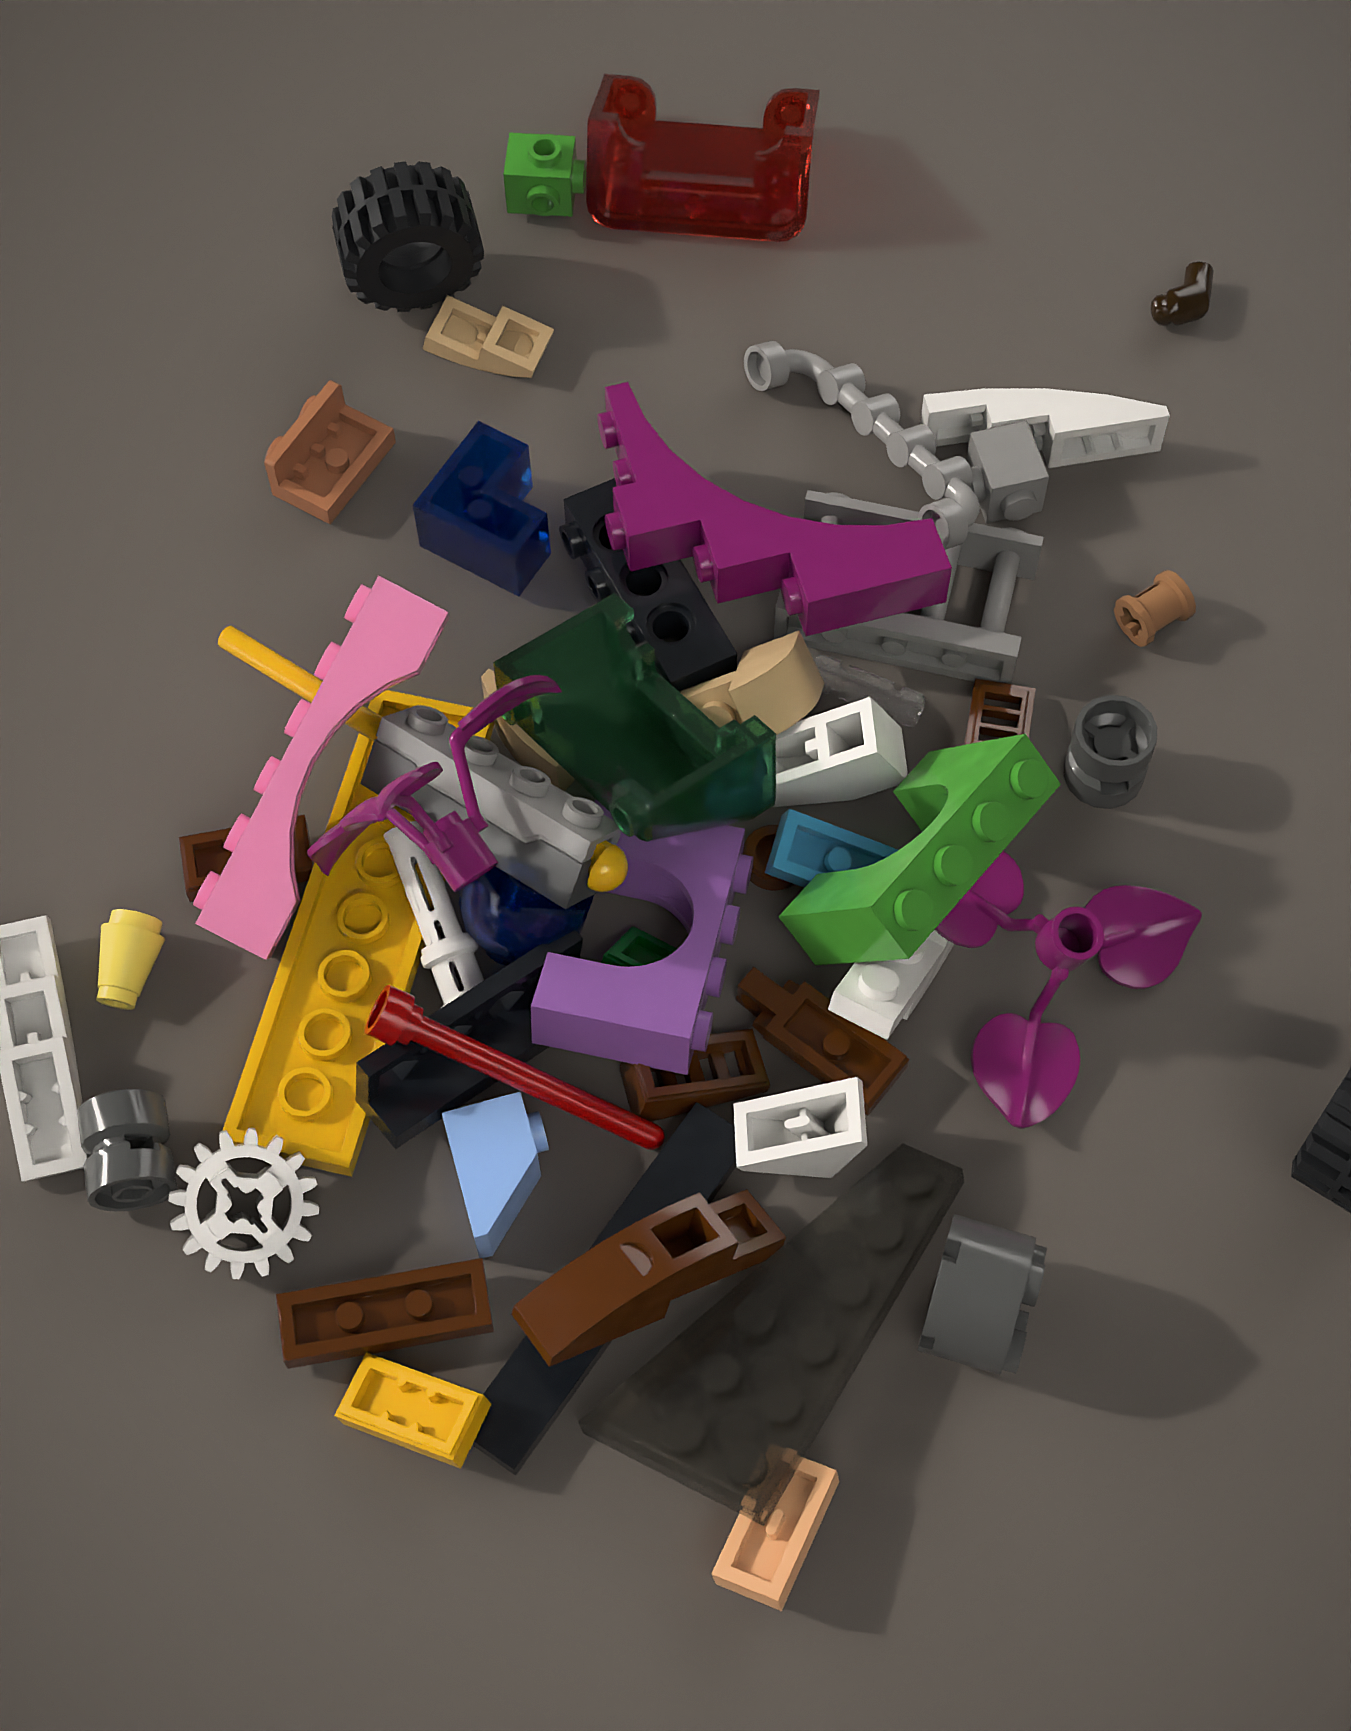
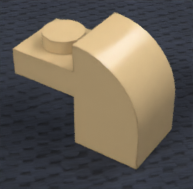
[676,630,824,754]

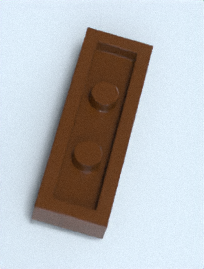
[276,1258,494,1369]

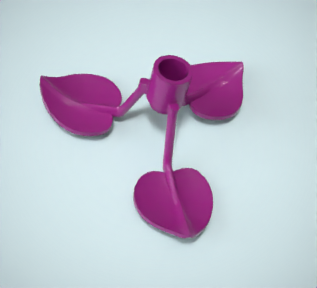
[307,675,562,892]
[935,850,1202,1129]

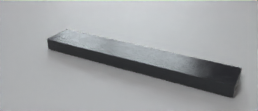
[472,1102,737,1475]

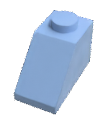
[442,1092,549,1259]

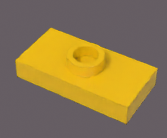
[334,1352,492,1469]

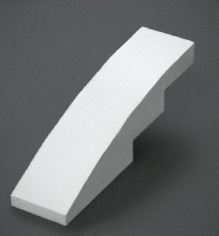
[920,388,1170,468]
[0,915,90,1182]

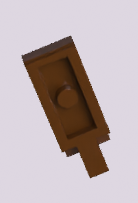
[736,967,910,1116]

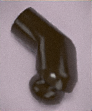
[1151,261,1214,326]

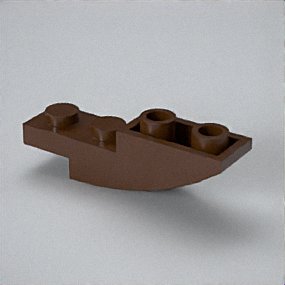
[511,1189,787,1367]

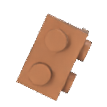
[264,380,396,525]

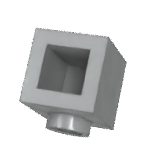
[966,421,1049,523]

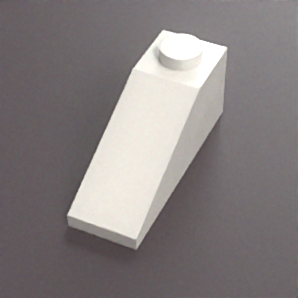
[703,697,908,813]

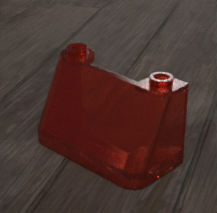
[586,74,820,242]

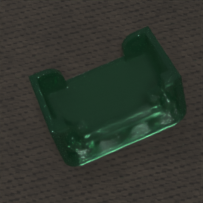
[493,593,776,842]

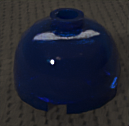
[459,866,594,966]

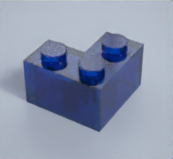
[413,420,551,597]

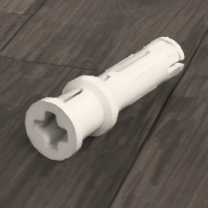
[383,821,484,1008]

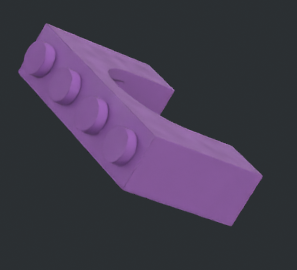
[531,800,753,1075]

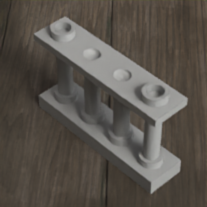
[774,490,1044,684]

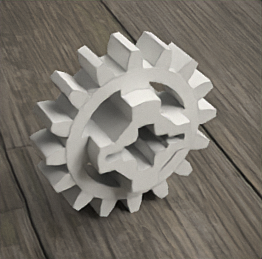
[168,1128,319,1279]

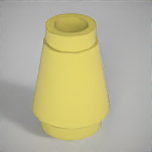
[96,909,165,1010]

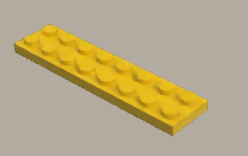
[222,690,495,1177]

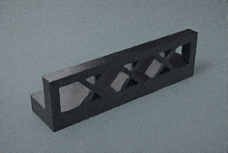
[355,925,583,1149]

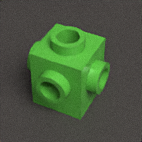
[503,132,587,217]

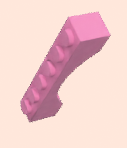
[193,575,449,960]

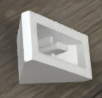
[733,1077,867,1178]

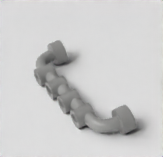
[744,341,980,550]

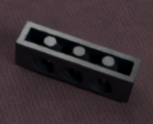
[559,478,737,714]

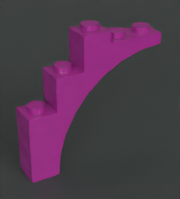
[597,382,952,636]

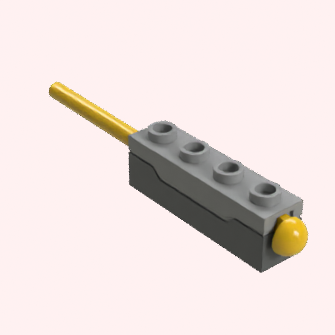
[218,625,628,909]

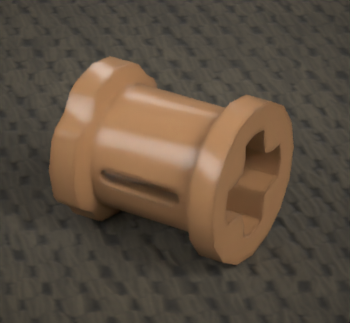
[1114,570,1196,647]

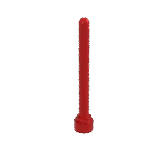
[365,984,665,1150]

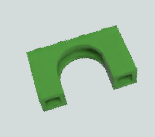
[778,734,1061,965]

